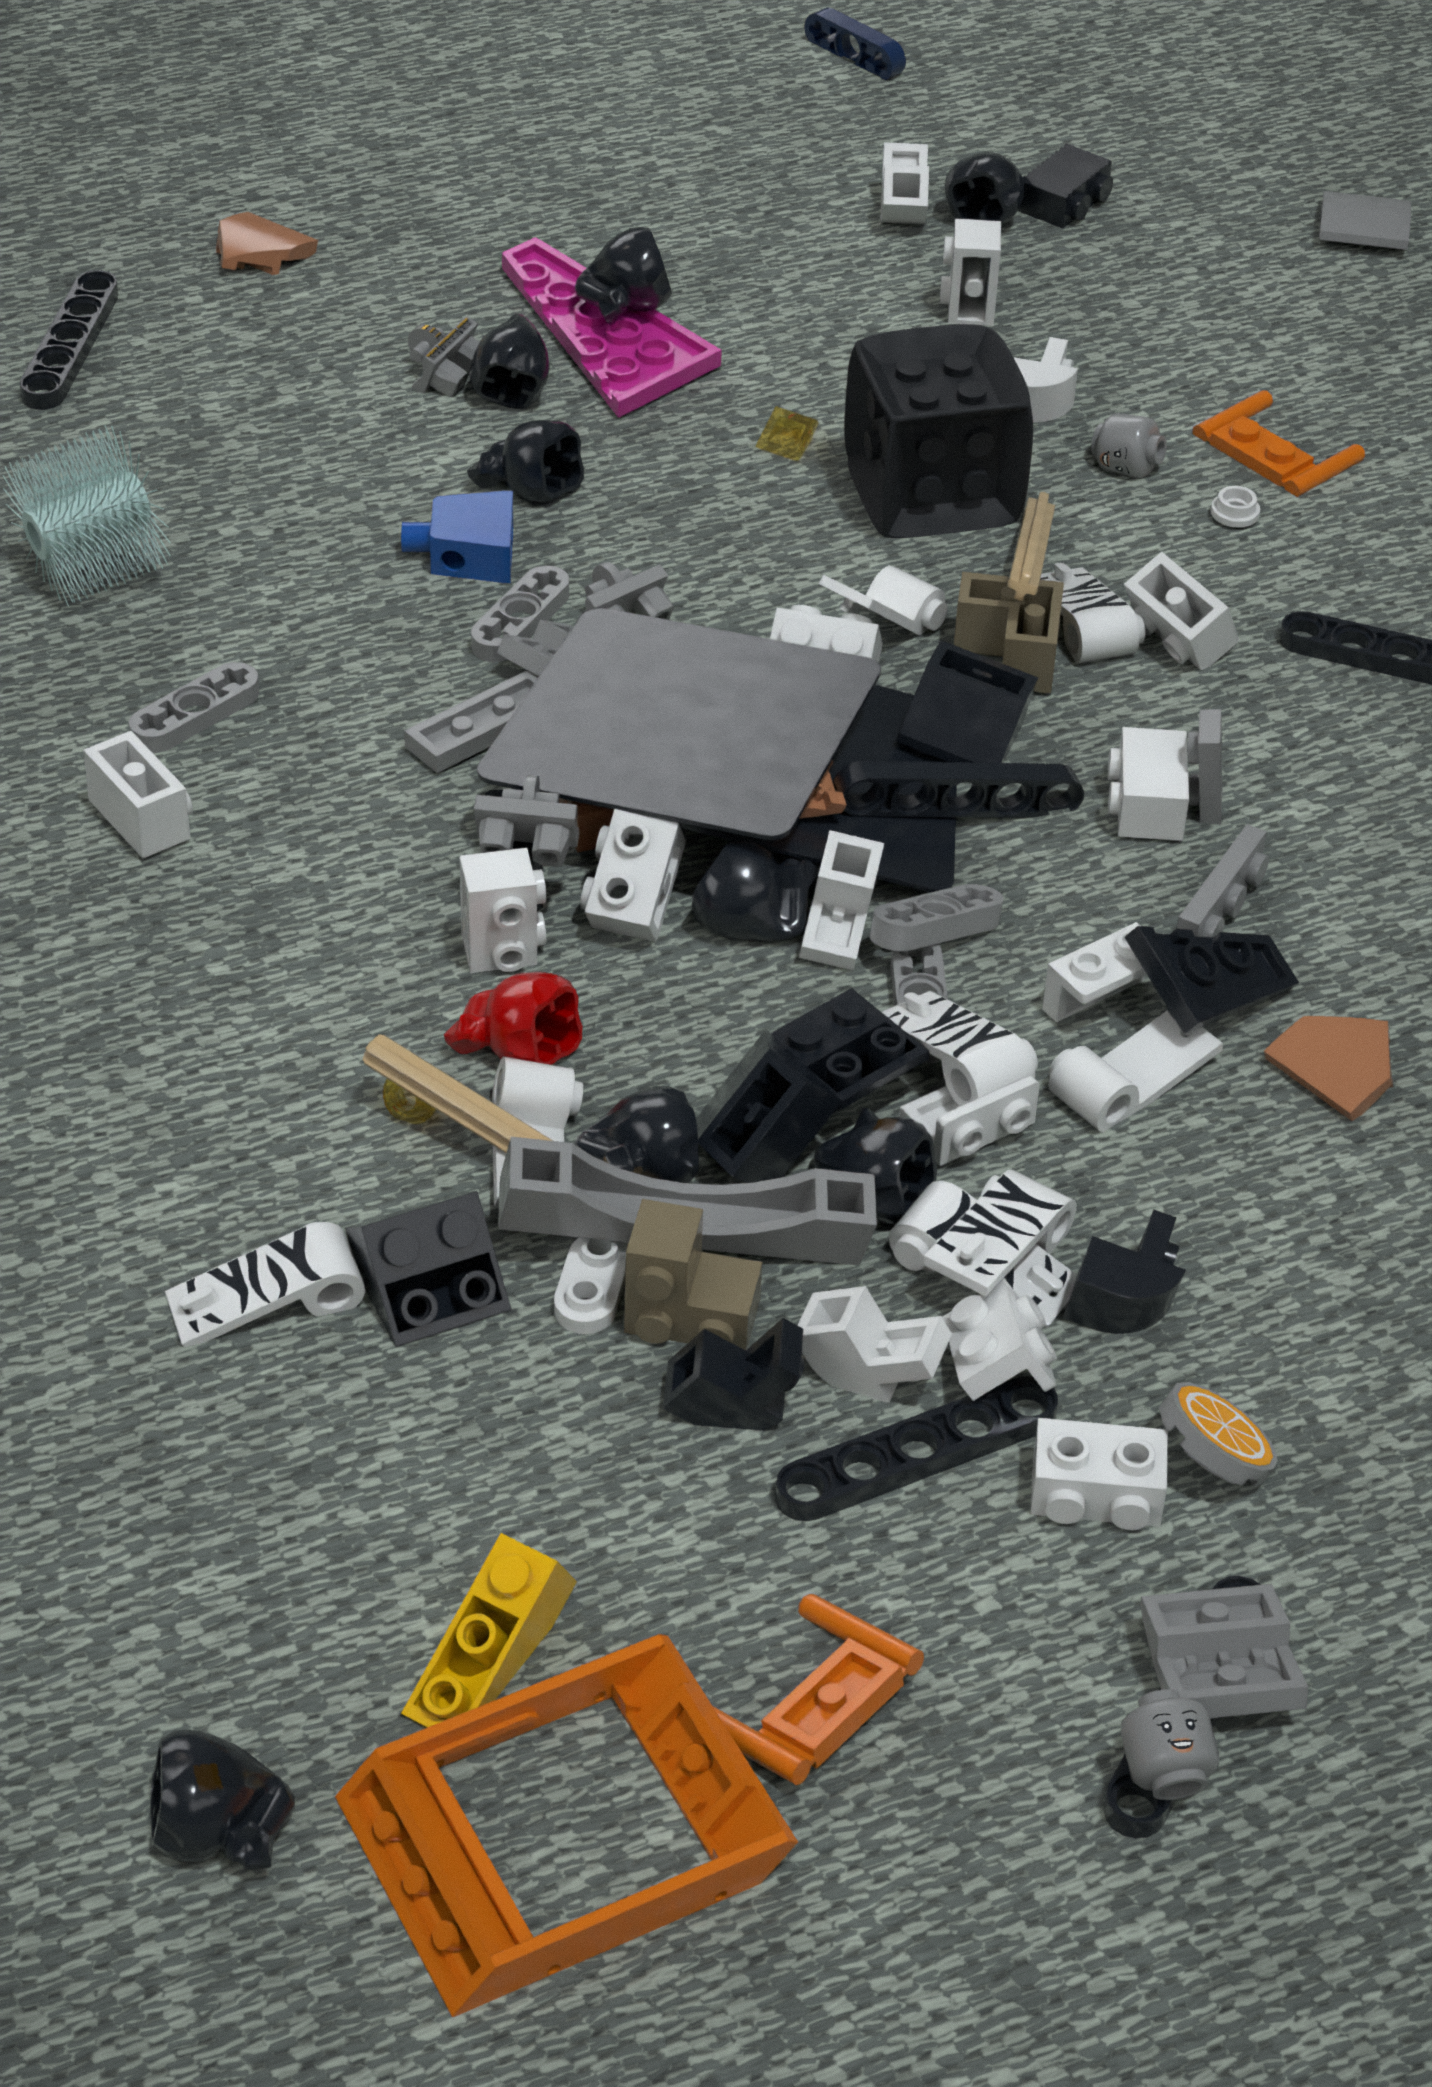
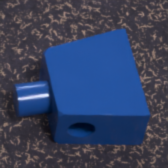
[401,491,514,583]

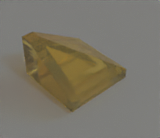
[755,406,819,461]

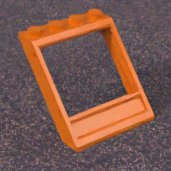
[335,1634,798,2017]

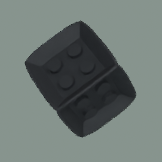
[844,324,1033,538]

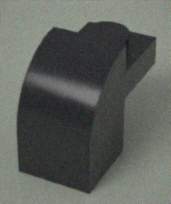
[1063,1209,1186,1334]
[663,1318,805,1431]

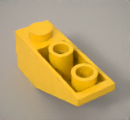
[401,1533,577,1727]

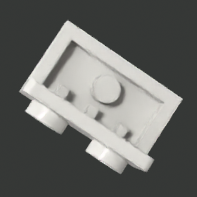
[1042,922,1146,1022]
[899,1075,1040,1166]
[942,1279,1057,1401]

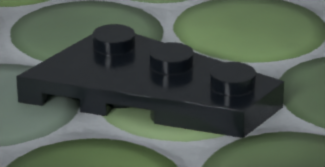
[1124,926,1299,1034]

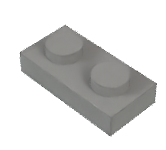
[1188,709,1223,825]

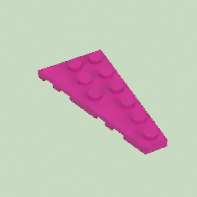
[502,237,722,418]

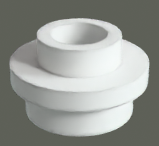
[1211,486,1260,528]

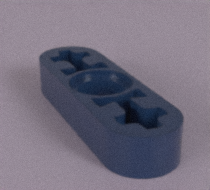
[804,7,906,80]

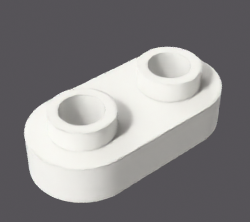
[554,1237,627,1334]

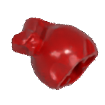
[443,972,583,1065]

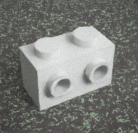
[940,219,1001,326]
[1124,551,1240,670]
[770,605,883,663]
[1108,727,1189,841]
[83,731,193,859]
[580,809,686,942]
[460,848,546,973]
[1030,1418,1168,1530]

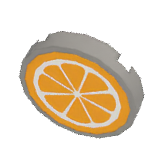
[1159,1382,1278,1487]

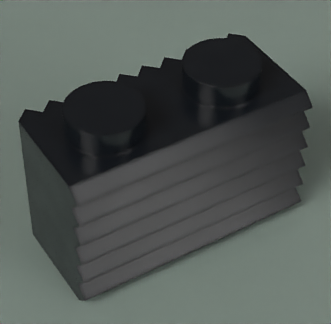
[1018,143,1113,229]

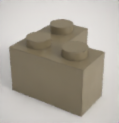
[954,572,1064,693]
[624,1199,763,1350]

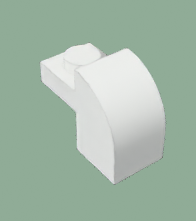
[881,142,929,225]
[1014,337,1078,422]
[799,830,884,971]
[798,1286,952,1402]

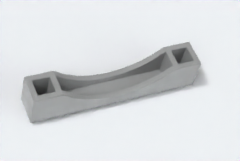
[498,1137,877,1265]

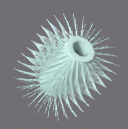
[3,426,171,606]

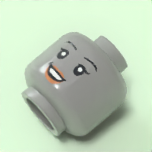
[1091,413,1167,478]
[1121,1689,1219,1800]

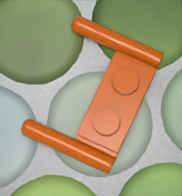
[1192,390,1365,497]
[713,1594,924,1785]

